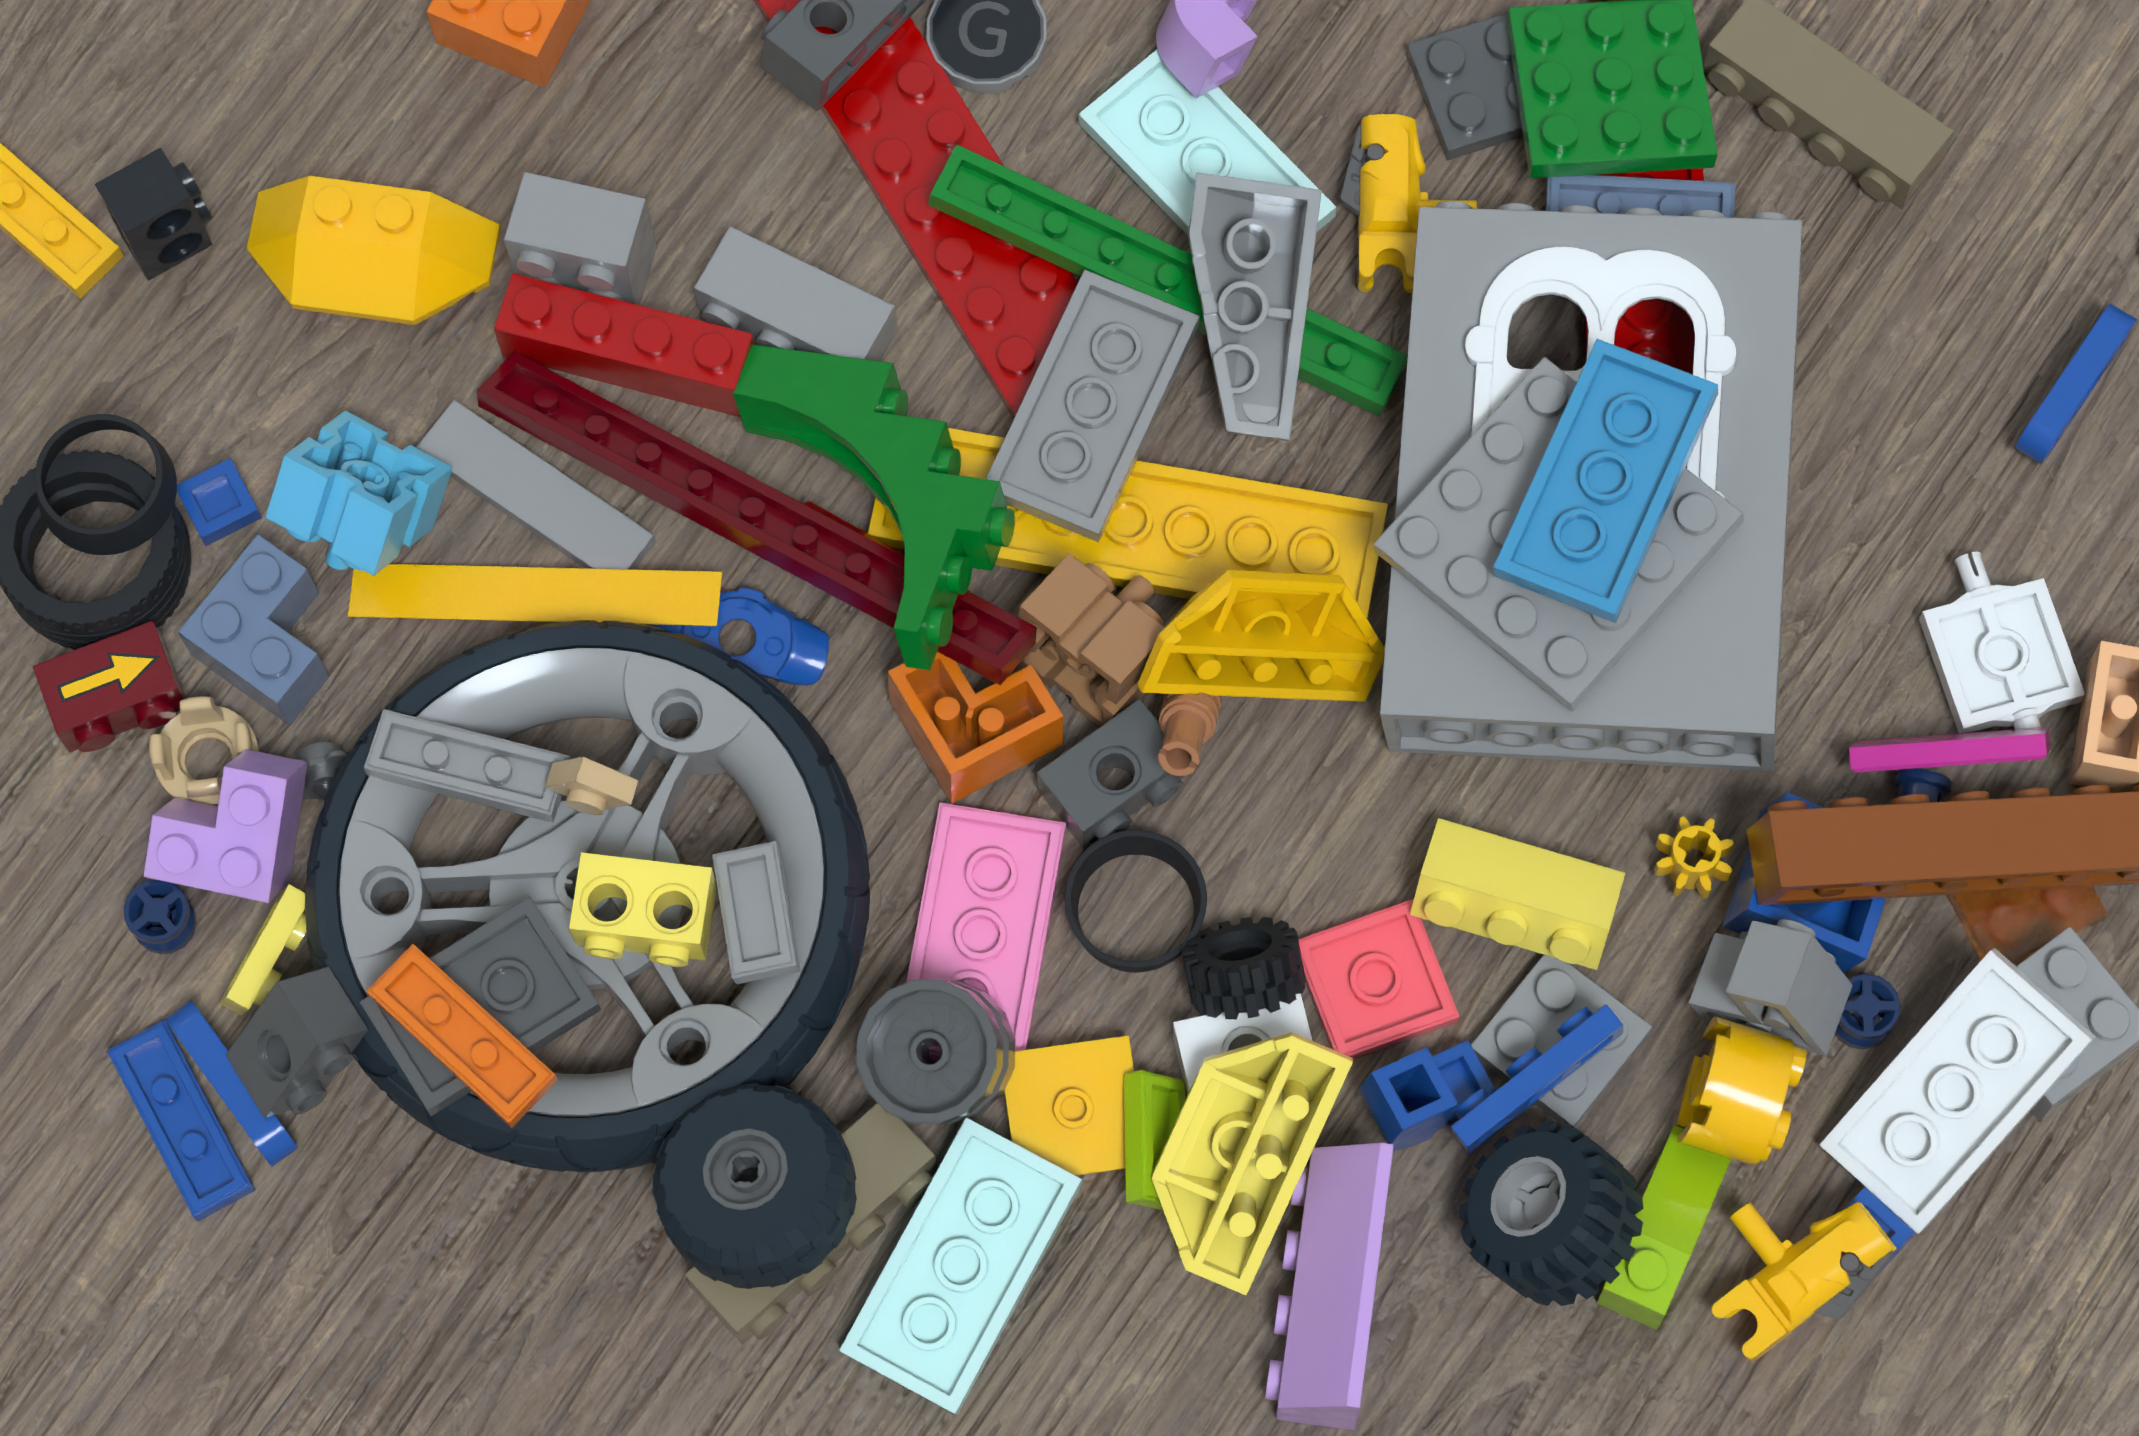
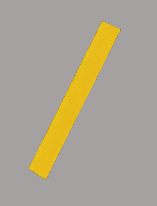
[348,564,722,626]

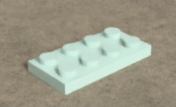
[1079,49,1336,235]
[839,1118,1083,1415]

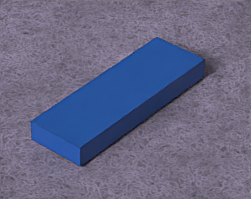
[107,1020,255,1222]

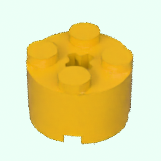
[1677,1016,1807,1166]

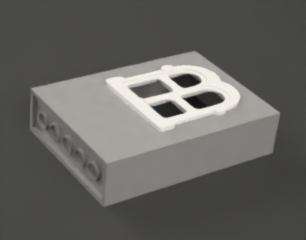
[1380,201,1802,771]

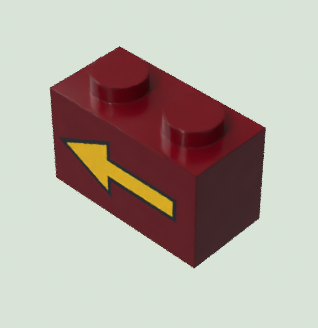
[32,621,186,753]

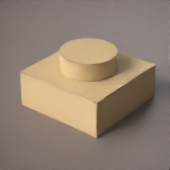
[545,757,638,815]

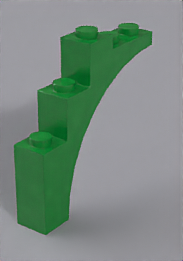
[733,345,1015,670]

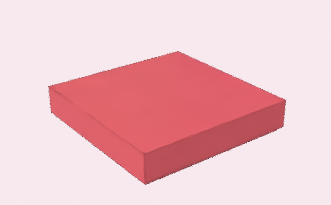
[1299,899,1460,1060]

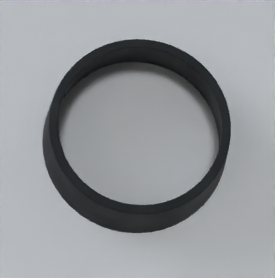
[35,414,177,555]
[1065,830,1207,973]

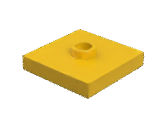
[1005,1035,1134,1176]

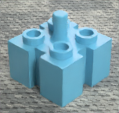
[265,410,453,576]

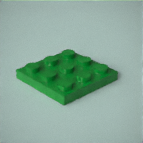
[1506,0,1718,178]

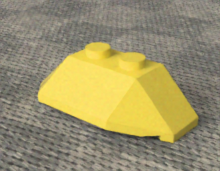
[1151,1032,1353,1295]

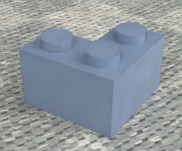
[178,534,329,726]

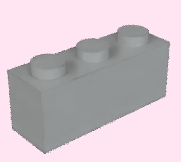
[694,226,898,361]

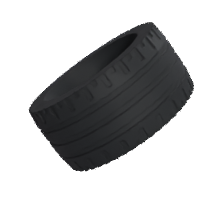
[0,450,191,650]

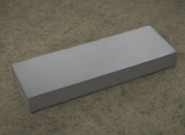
[364,709,571,823]

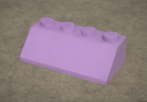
[1265,1143,1394,1431]

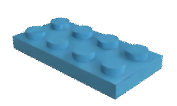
[1493,339,1718,623]

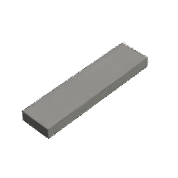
[416,400,656,570]

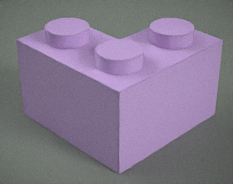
[144,749,308,903]

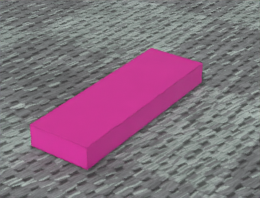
[1849,727,2050,773]

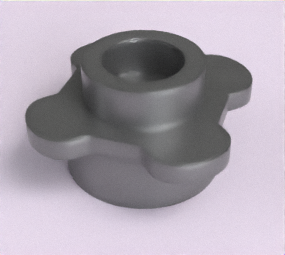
[294,742,348,799]

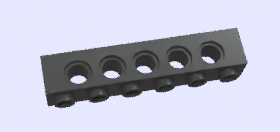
[760,0,926,111]

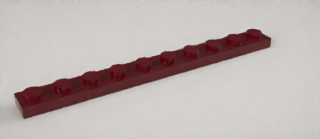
[477,351,1037,685]

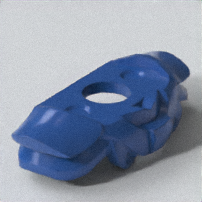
[647,587,829,686]

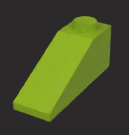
[1597,1125,1731,1330]

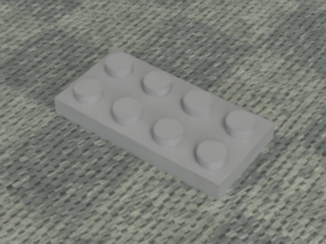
[986,270,1200,542]

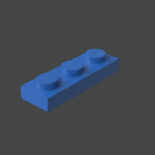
[1451,1004,1623,1155]

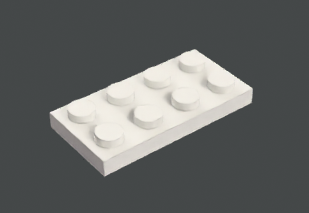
[1819,948,2096,1234]

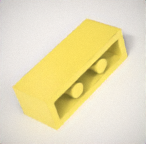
[1410,818,1625,970]

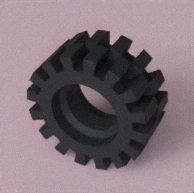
[1182,917,1306,1020]

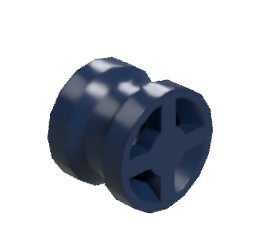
[124,879,197,954]
[1835,974,1901,1050]

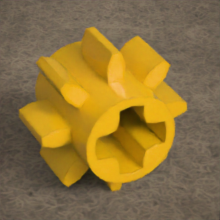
[1654,816,1734,899]

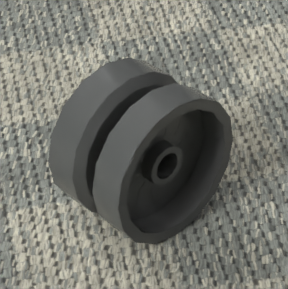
[856,980,1015,1124]

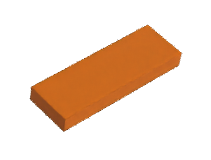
[366,944,558,1128]

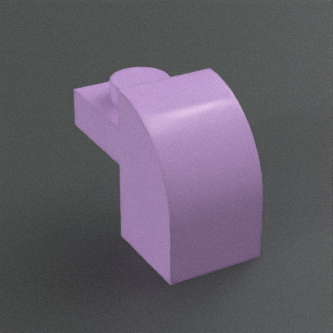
[1156,0,1258,99]

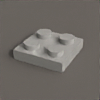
[1471,955,1653,1128]

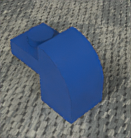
[1359,1040,1496,1150]

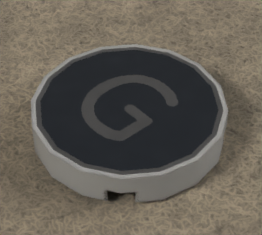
[927,0,1047,93]

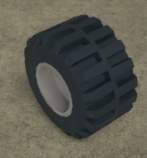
[1459,1122,1644,1306]

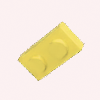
[219,884,307,1016]

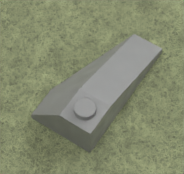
[1188,172,1322,441]

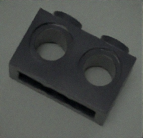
[95,147,213,281]

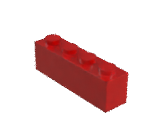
[494,273,755,417]

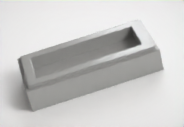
[712,841,801,984]

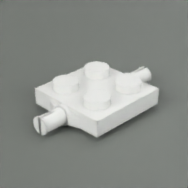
[1919,551,2085,761]

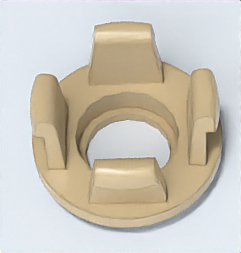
[149,696,260,806]

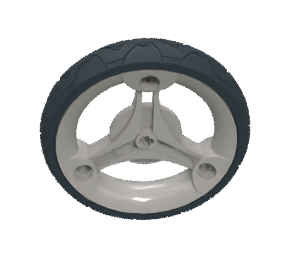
[305,620,870,1172]

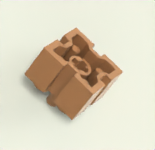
[1018,553,1164,727]

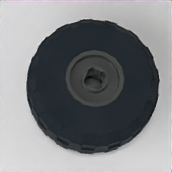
[652,1083,857,1289]

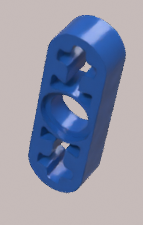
[2015,303,2138,465]
[164,1000,298,1167]

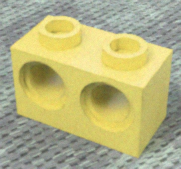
[569,852,717,967]

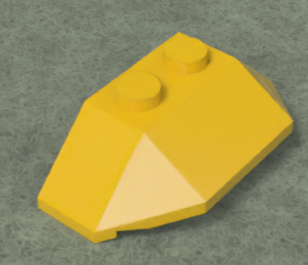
[246,176,501,325]
[1137,570,1385,702]

